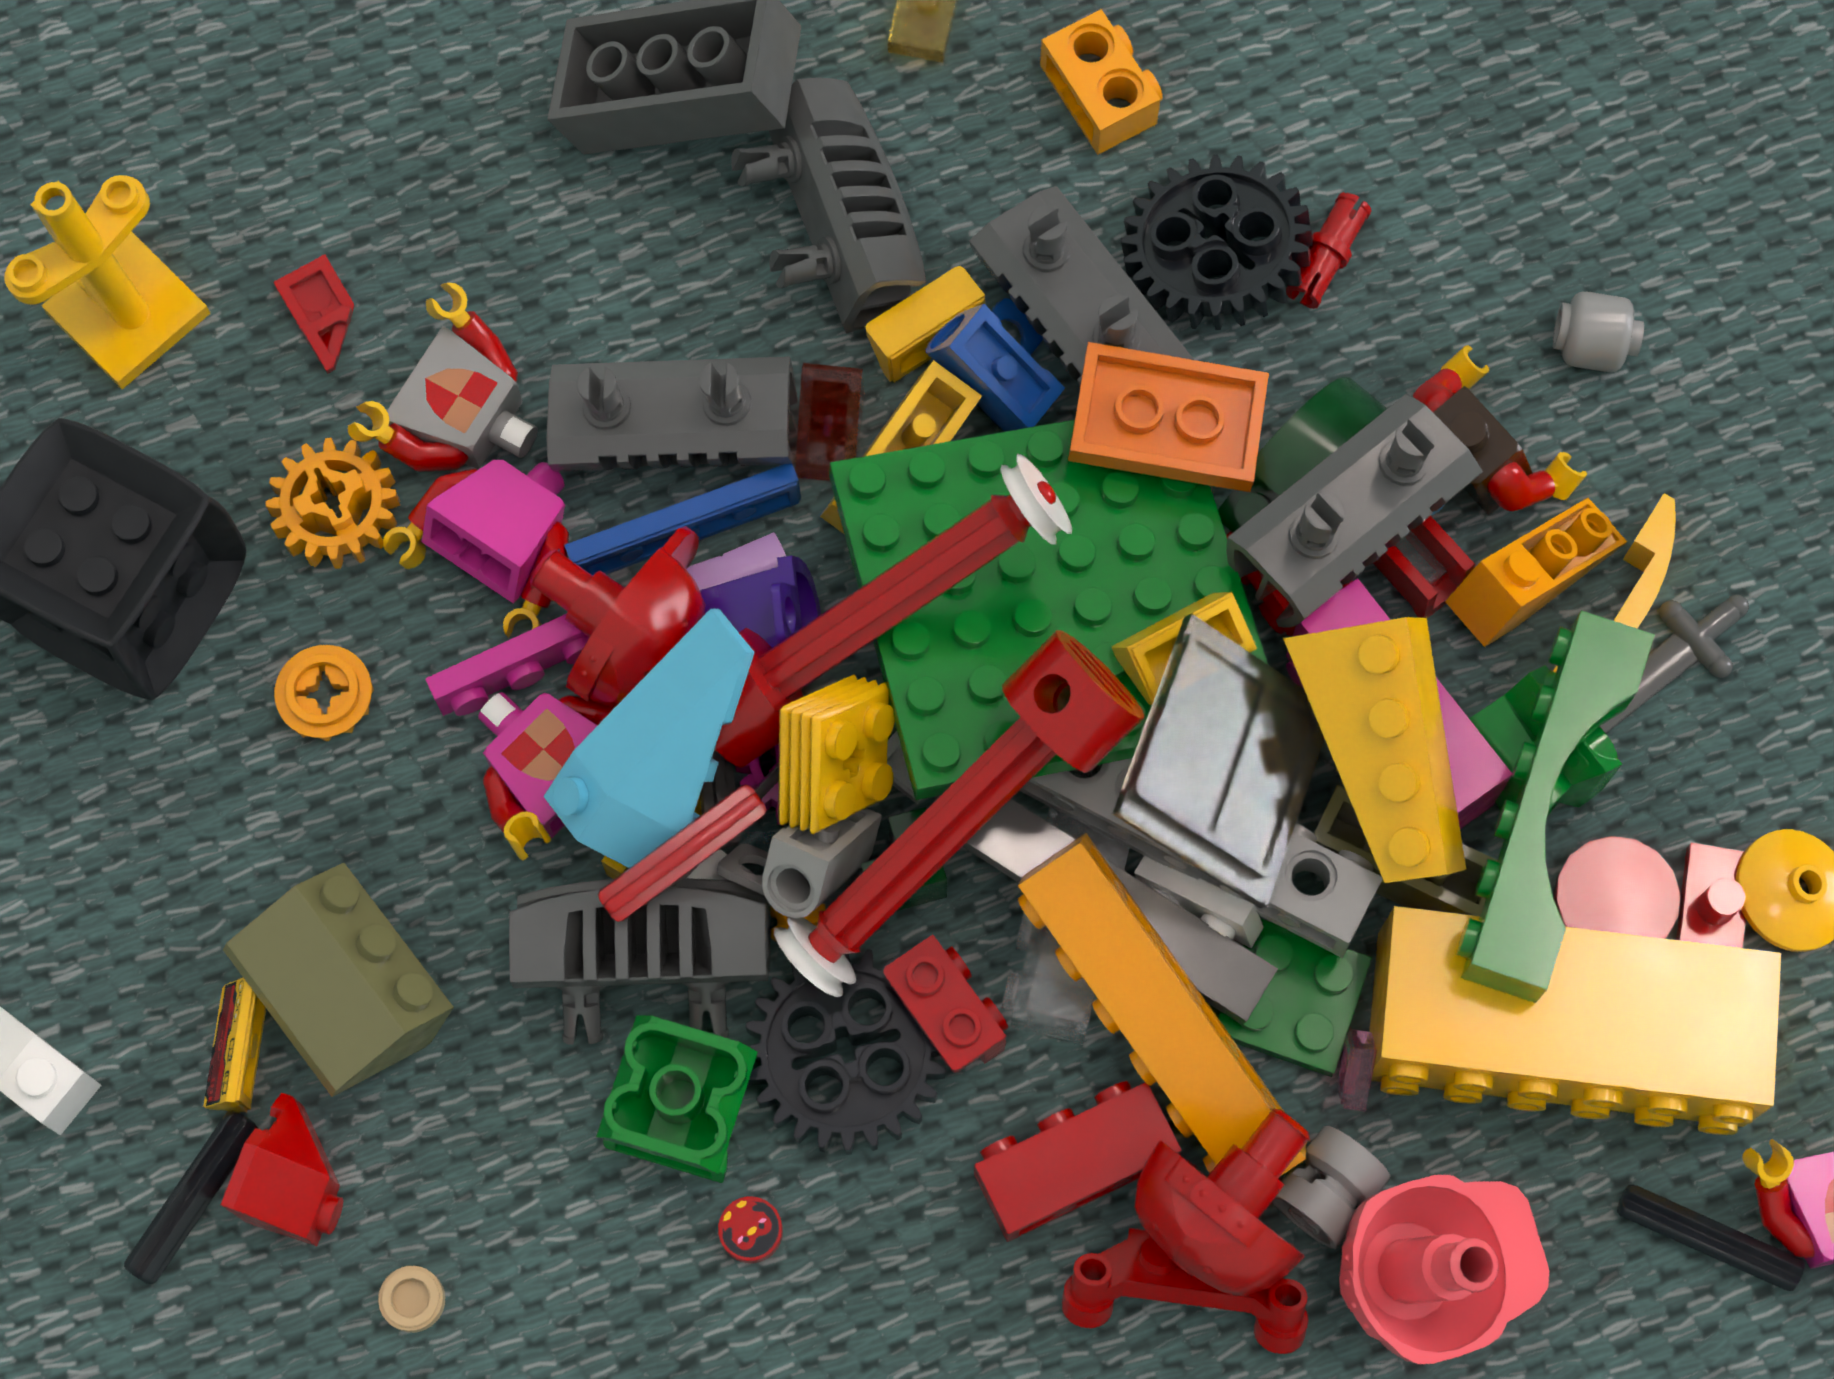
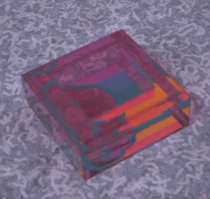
[1337,1029,1377,1112]

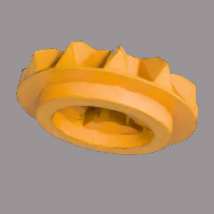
[274,645,374,742]

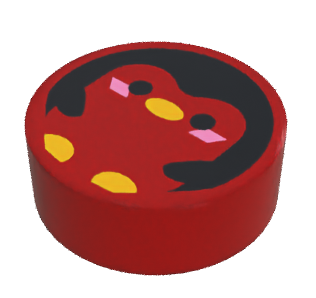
[718,1196,783,1263]

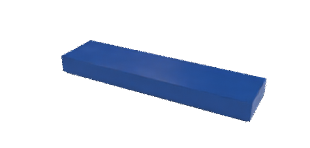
[564,464,801,576]

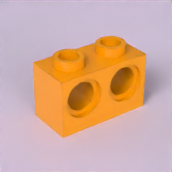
[1040,9,1163,155]

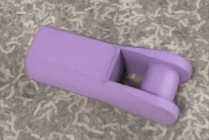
[686,532,786,590]

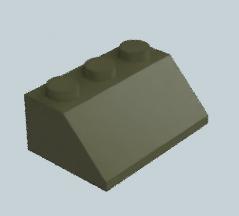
[223,863,454,1097]

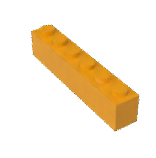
[1018,833,1307,1175]

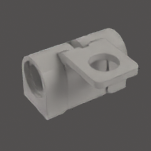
[717,808,882,918]

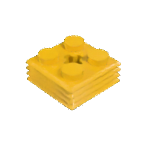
[778,674,895,834]

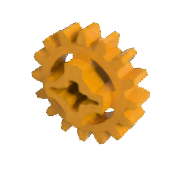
[266,438,400,569]

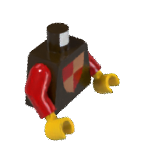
[1413,345,1587,516]

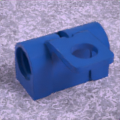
[926,298,1065,432]

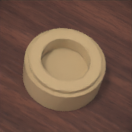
[378,1266,445,1333]

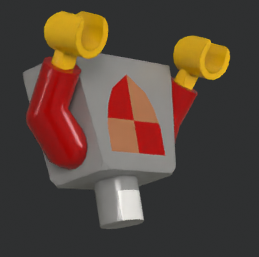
[348,282,538,472]

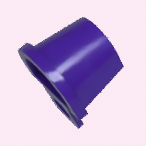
[700,555,821,648]

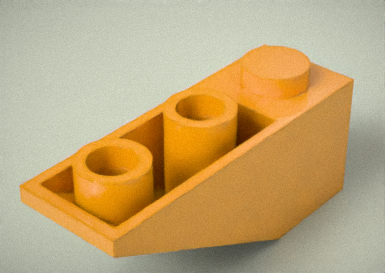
[1445,498,1627,647]

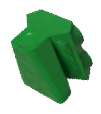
[1469,665,1622,817]
[596,1015,758,1183]

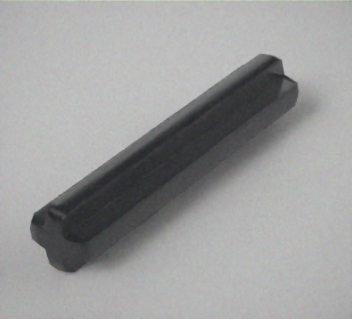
[124,1110,258,1285]
[1617,1184,1805,1291]

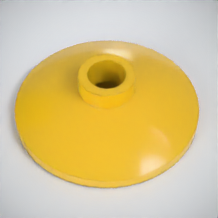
[1735,829,1834,952]

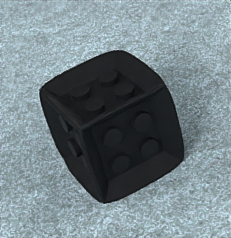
[0,418,247,700]

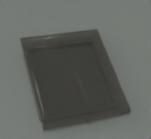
[1112,614,1325,908]

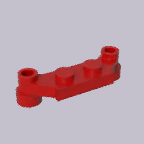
[1062,1228,1309,1354]

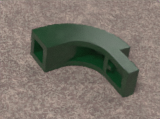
[1218,377,1388,533]

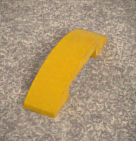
[1553,493,1676,672]

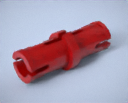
[1286,192,1372,309]

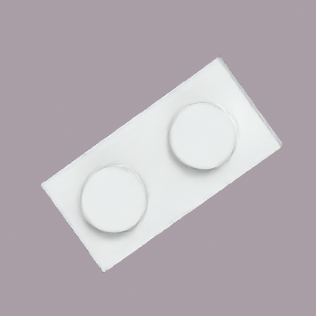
[1134,856,1264,948]

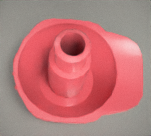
[1339,1175,1550,1364]

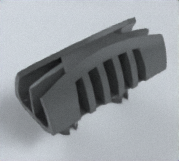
[731,78,927,334]
[969,186,1194,388]
[547,356,798,472]
[1226,393,1483,627]
[509,878,771,1045]

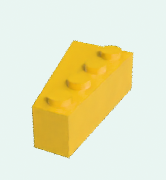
[1283,617,1466,883]

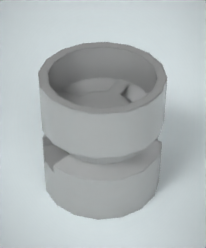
[1272,1126,1390,1249]

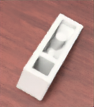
[0,1006,101,1135]

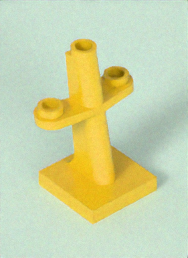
[4,175,211,390]

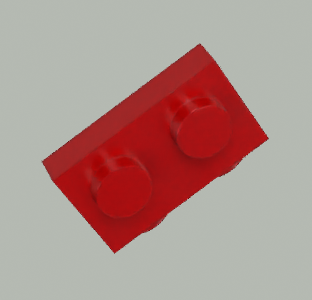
[883,934,1009,1073]

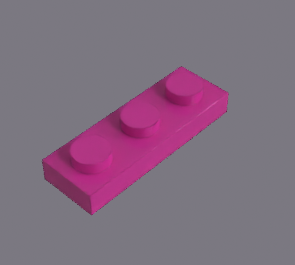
[425,614,590,716]

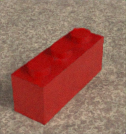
[974,1081,1182,1242]

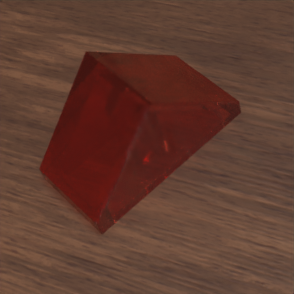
[795,363,865,481]

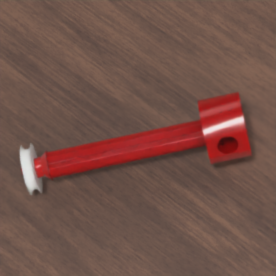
[715,454,1072,768]
[774,630,1145,997]

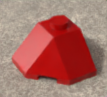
[220,1092,344,1246]

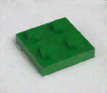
[1218,918,1372,1077]

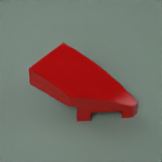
[273,254,355,374]

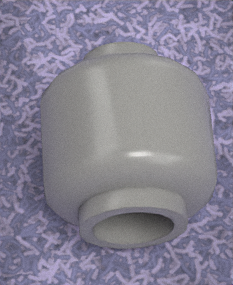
[1553,291,1644,373]

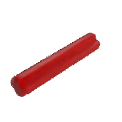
[598,784,767,922]

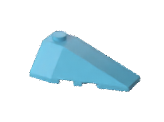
[543,609,755,868]

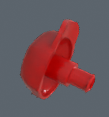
[530,526,706,707]
[1135,1109,1311,1296]

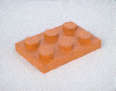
[1068,342,1269,492]

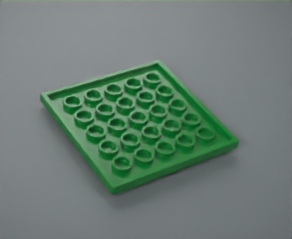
[829,420,1285,800]

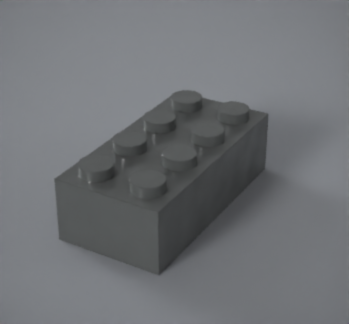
[547,0,802,155]

